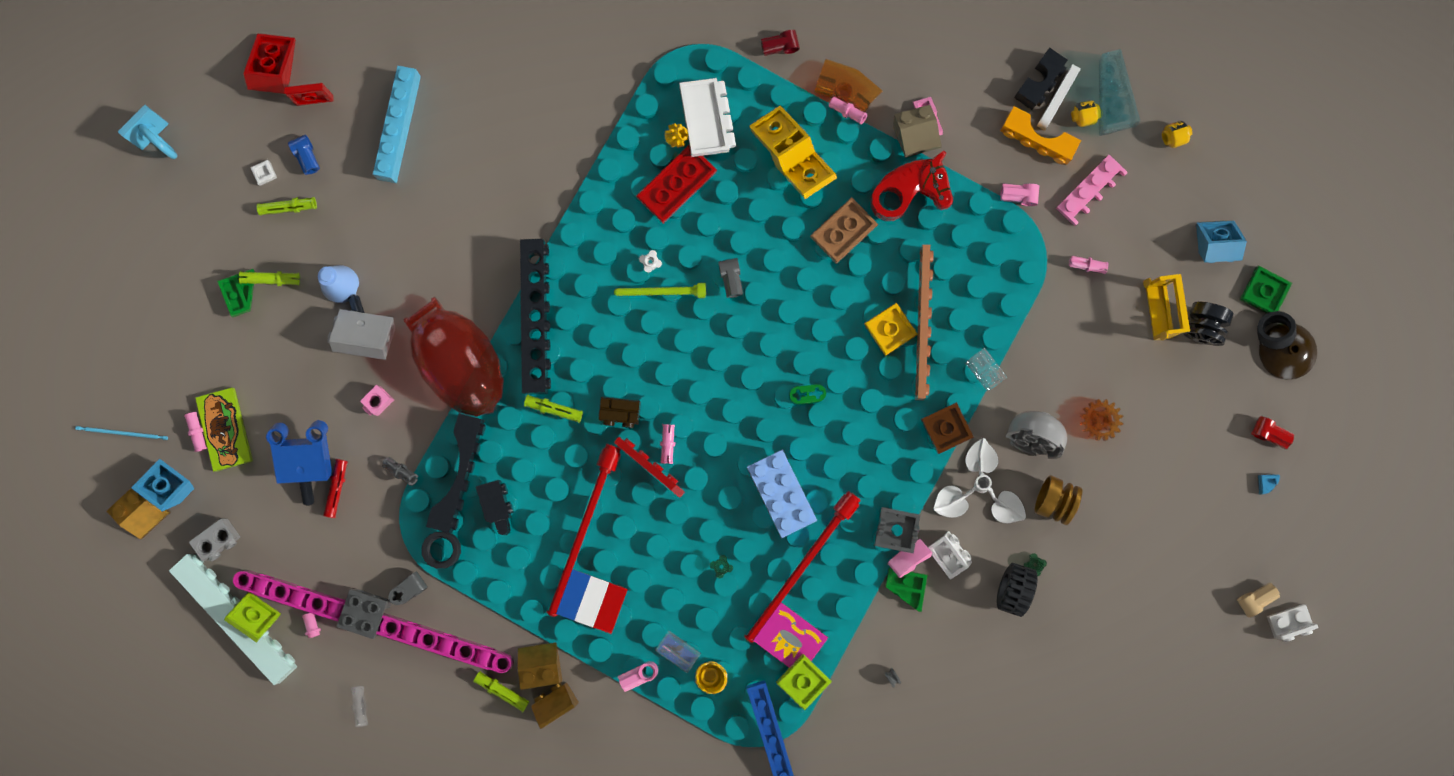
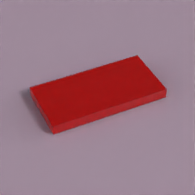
[636,145,717,223]

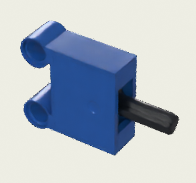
[266,420,332,506]

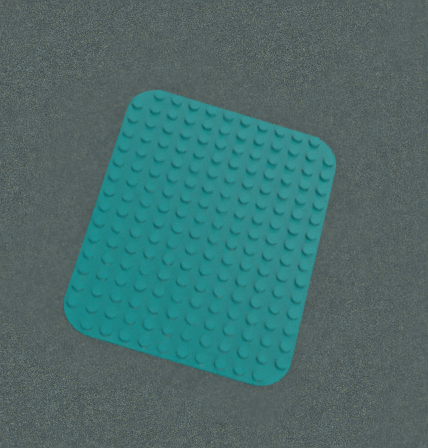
[399,44,1047,747]

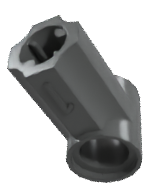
[718,258,743,298]

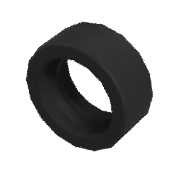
[1257,311,1296,349]
[422,531,461,569]

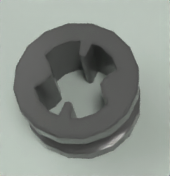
[884,668,901,688]

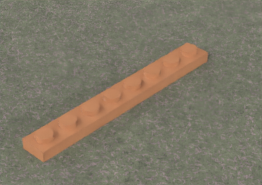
[915,245,934,400]

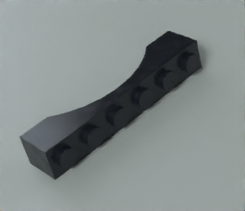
[426,413,486,533]

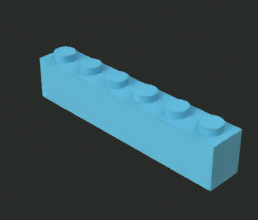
[373,65,421,184]

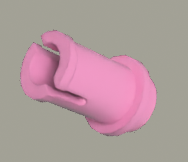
[302,613,321,638]

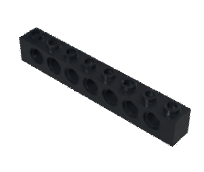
[520,239,551,395]

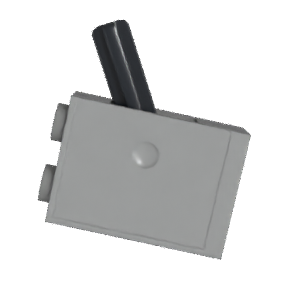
[328,294,396,360]

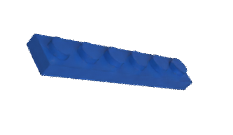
[746,680,794,776]

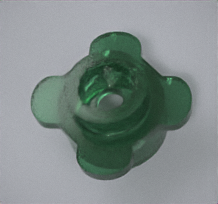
[1024,553,1047,576]
[710,555,733,578]

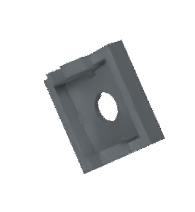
[874,507,921,554]

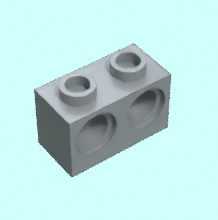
[189,519,241,562]

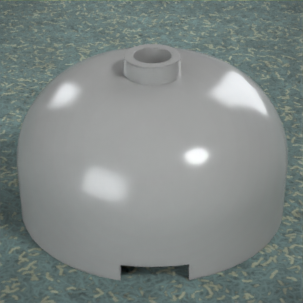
[1006,411,1067,459]

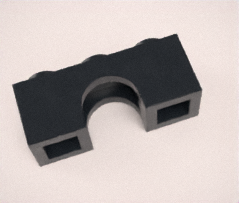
[1014,47,1068,110]

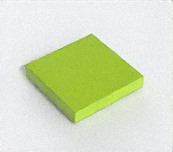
[224,592,281,643]
[776,654,832,710]

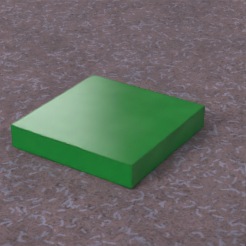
[1240,265,1292,313]

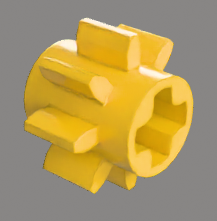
[665,123,688,147]

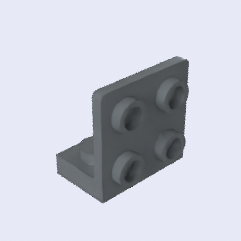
[337,588,391,639]

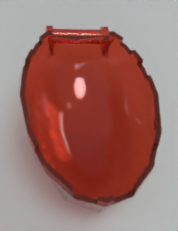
[403,297,504,417]

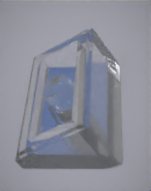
[656,631,701,673]

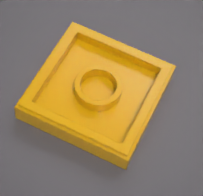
[864,303,918,356]

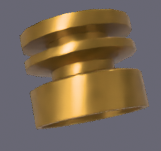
[1034,475,1083,525]

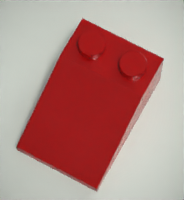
[243,33,296,94]

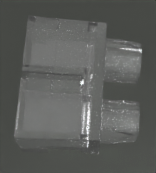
[966,348,1007,391]

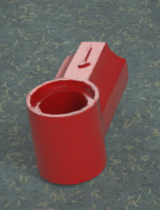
[1251,416,1294,449]

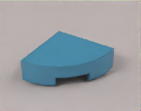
[1258,475,1280,495]

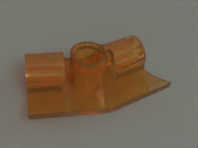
[814,59,882,112]

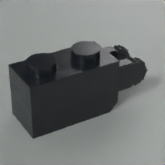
[476,480,514,535]

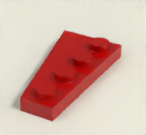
[614,437,684,498]

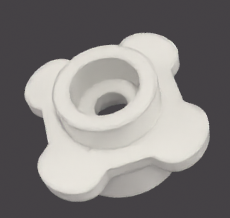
[639,250,662,273]

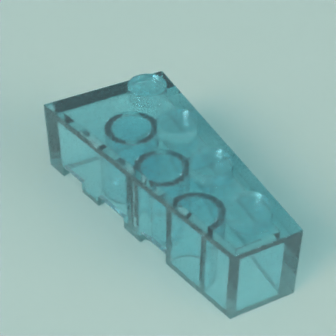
[1099,49,1140,136]

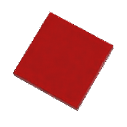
[284,83,334,106]

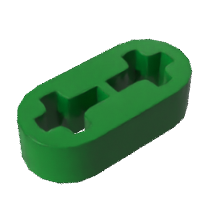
[789,384,826,405]

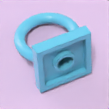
[118,105,178,159]

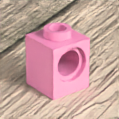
[360,385,394,416]

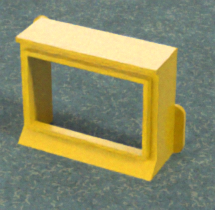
[1143,274,1190,341]

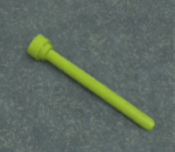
[614,283,706,298]

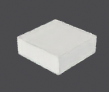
[250,160,277,186]

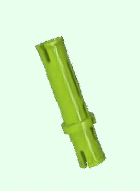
[257,197,317,216]
[239,271,300,286]
[524,394,583,423]
[473,671,530,712]

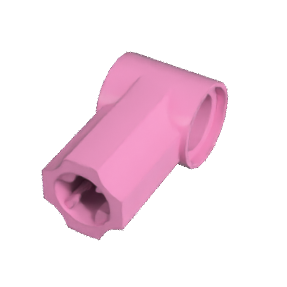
[1000,184,1039,206]
[618,661,658,692]

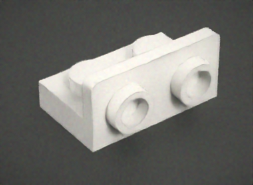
[928,531,972,580]
[1267,604,1318,642]

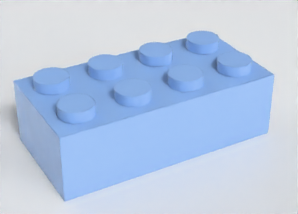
[747,450,817,538]

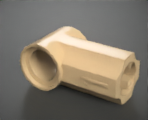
[1237,583,1280,618]

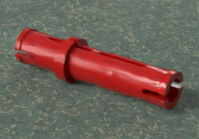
[323,459,348,518]

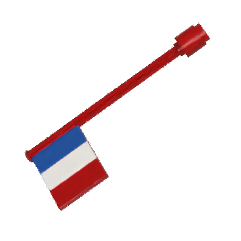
[547,444,628,634]

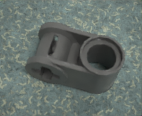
[389,571,428,605]

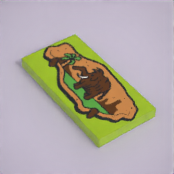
[195,387,253,472]

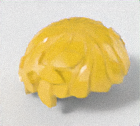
[695,661,727,694]

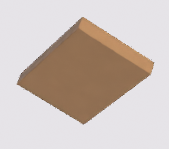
[810,197,878,264]

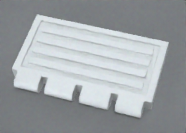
[679,78,736,157]

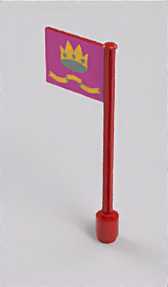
[744,491,861,668]

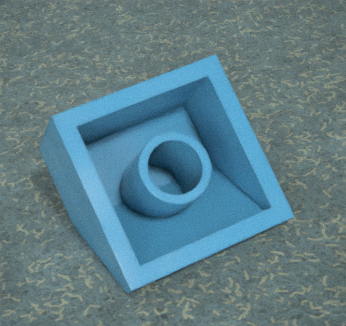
[1196,221,1247,263]
[131,459,195,512]

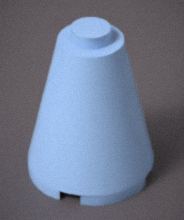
[318,265,359,303]

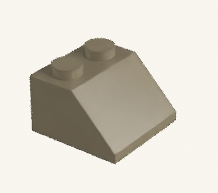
[893,105,942,158]

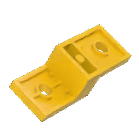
[749,105,837,199]

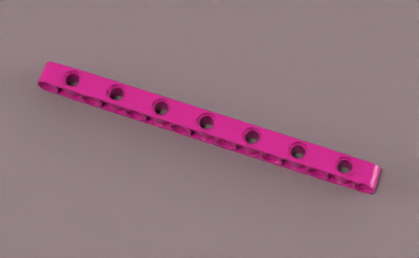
[233,571,514,673]

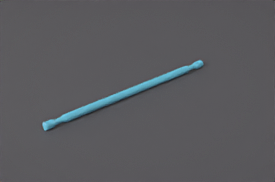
[75,426,168,440]

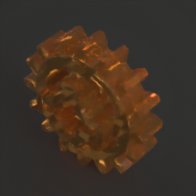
[1080,399,1124,441]

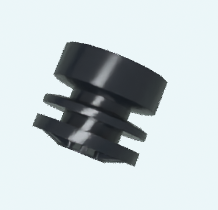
[1184,301,1234,346]

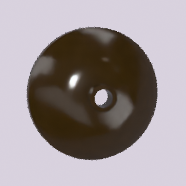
[1259,323,1317,380]

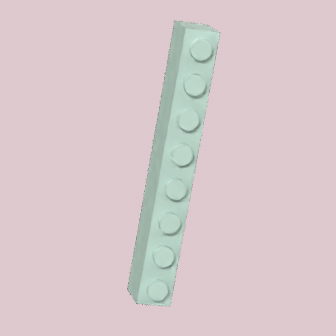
[169,554,297,685]

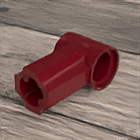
[761,30,800,56]

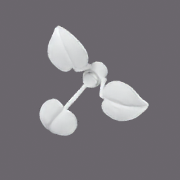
[934,438,1026,523]

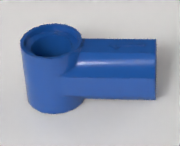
[288,134,320,175]

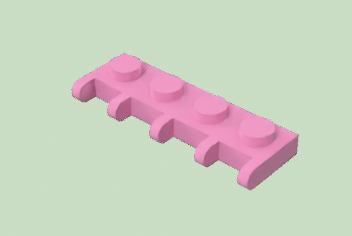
[1056,155,1127,226]

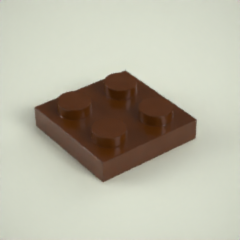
[921,402,974,454]

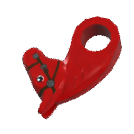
[870,151,953,221]

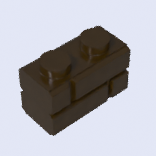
[599,397,641,428]

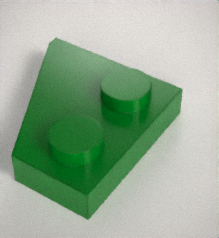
[217,269,255,318]
[885,568,928,612]

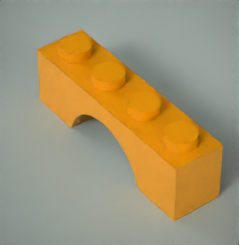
[1000,106,1082,165]

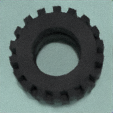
[996,563,1038,617]

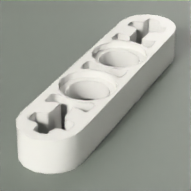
[1037,64,1081,131]

